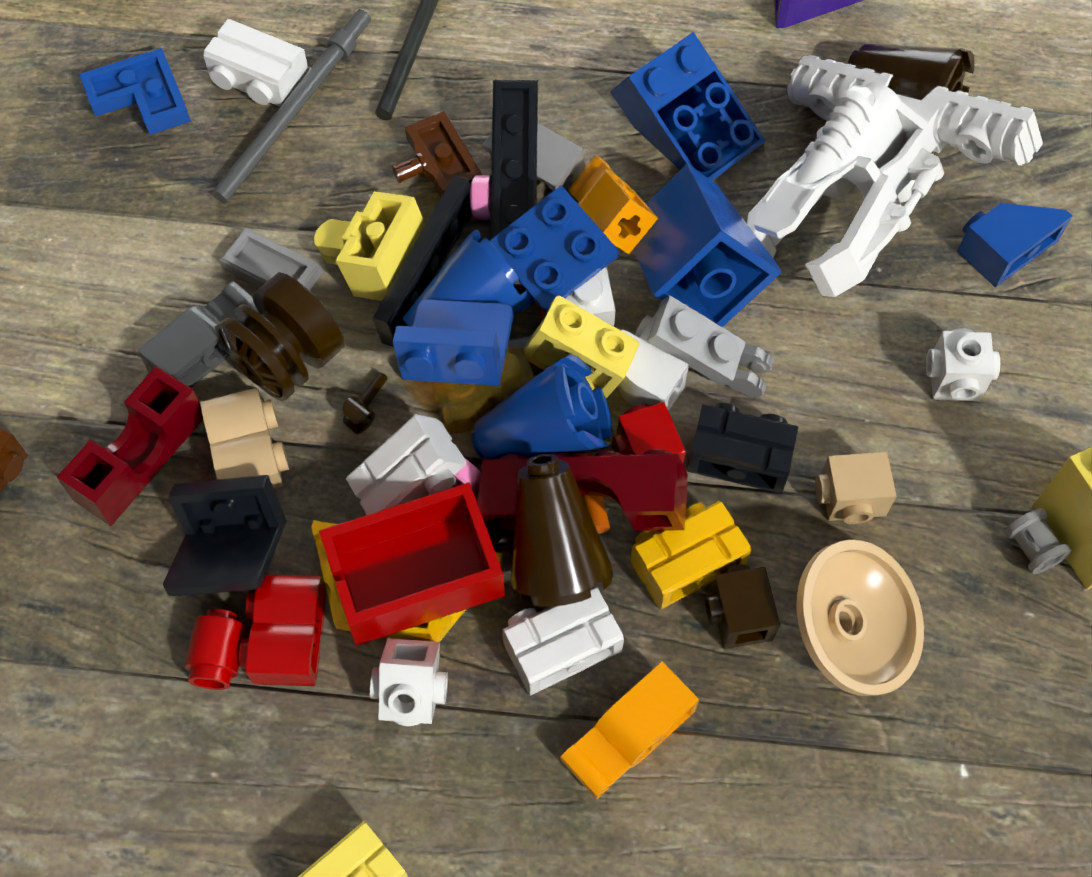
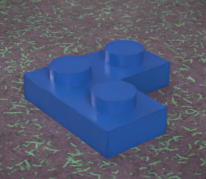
[79,48,191,135]

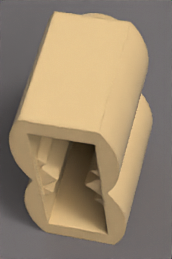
[200,387,289,488]

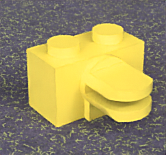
[314,191,426,301]

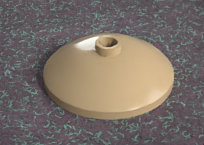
[796,540,924,697]

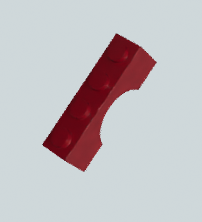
[477,449,688,533]

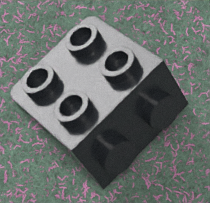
[163,475,287,596]

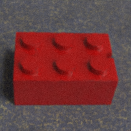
[319,482,505,646]

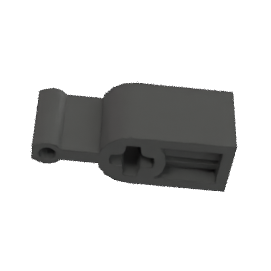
[138,282,258,388]

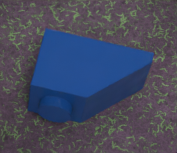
[957,203,1073,288]

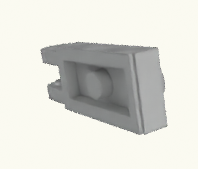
[648,296,774,398]

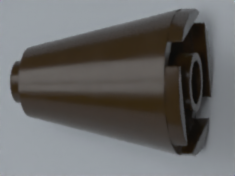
[847,44,975,100]
[511,454,613,607]

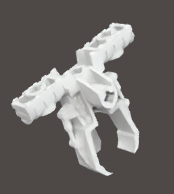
[747,55,1043,297]

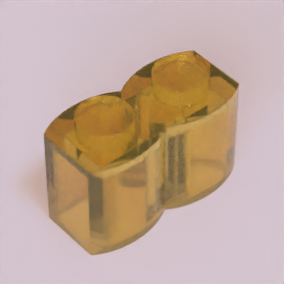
[432,348,534,434]

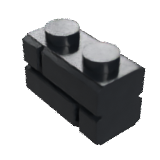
[687,403,799,494]

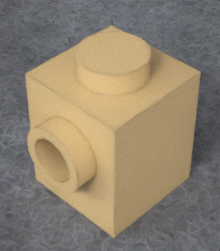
[815,451,897,524]

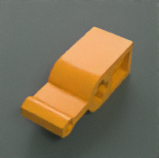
[568,154,658,254]
[560,661,699,799]

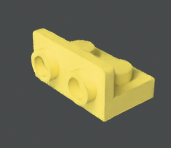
[520,296,639,398]

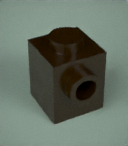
[705,564,780,649]

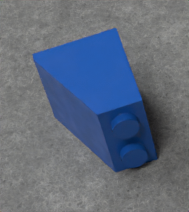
[633,163,782,327]

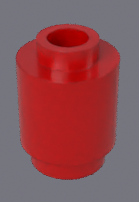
[185,609,246,690]

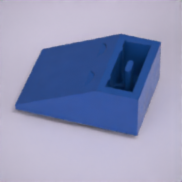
[610,32,766,181]

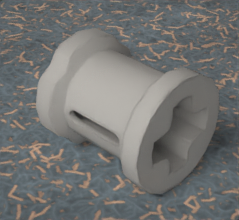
[1004,508,1072,575]

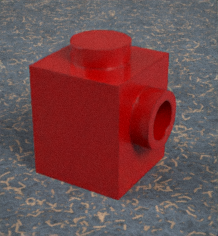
[612,402,686,463]

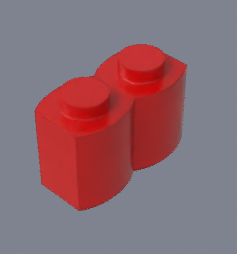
[239,575,326,686]

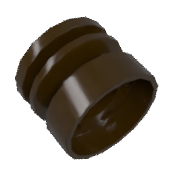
[215,272,345,401]

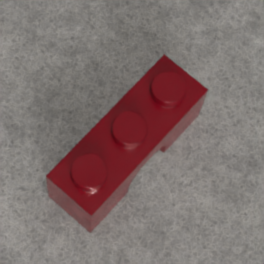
[57,366,203,526]

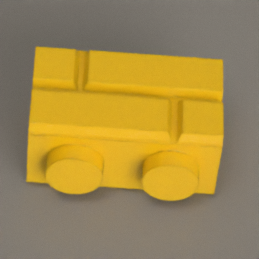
[630,501,751,610]

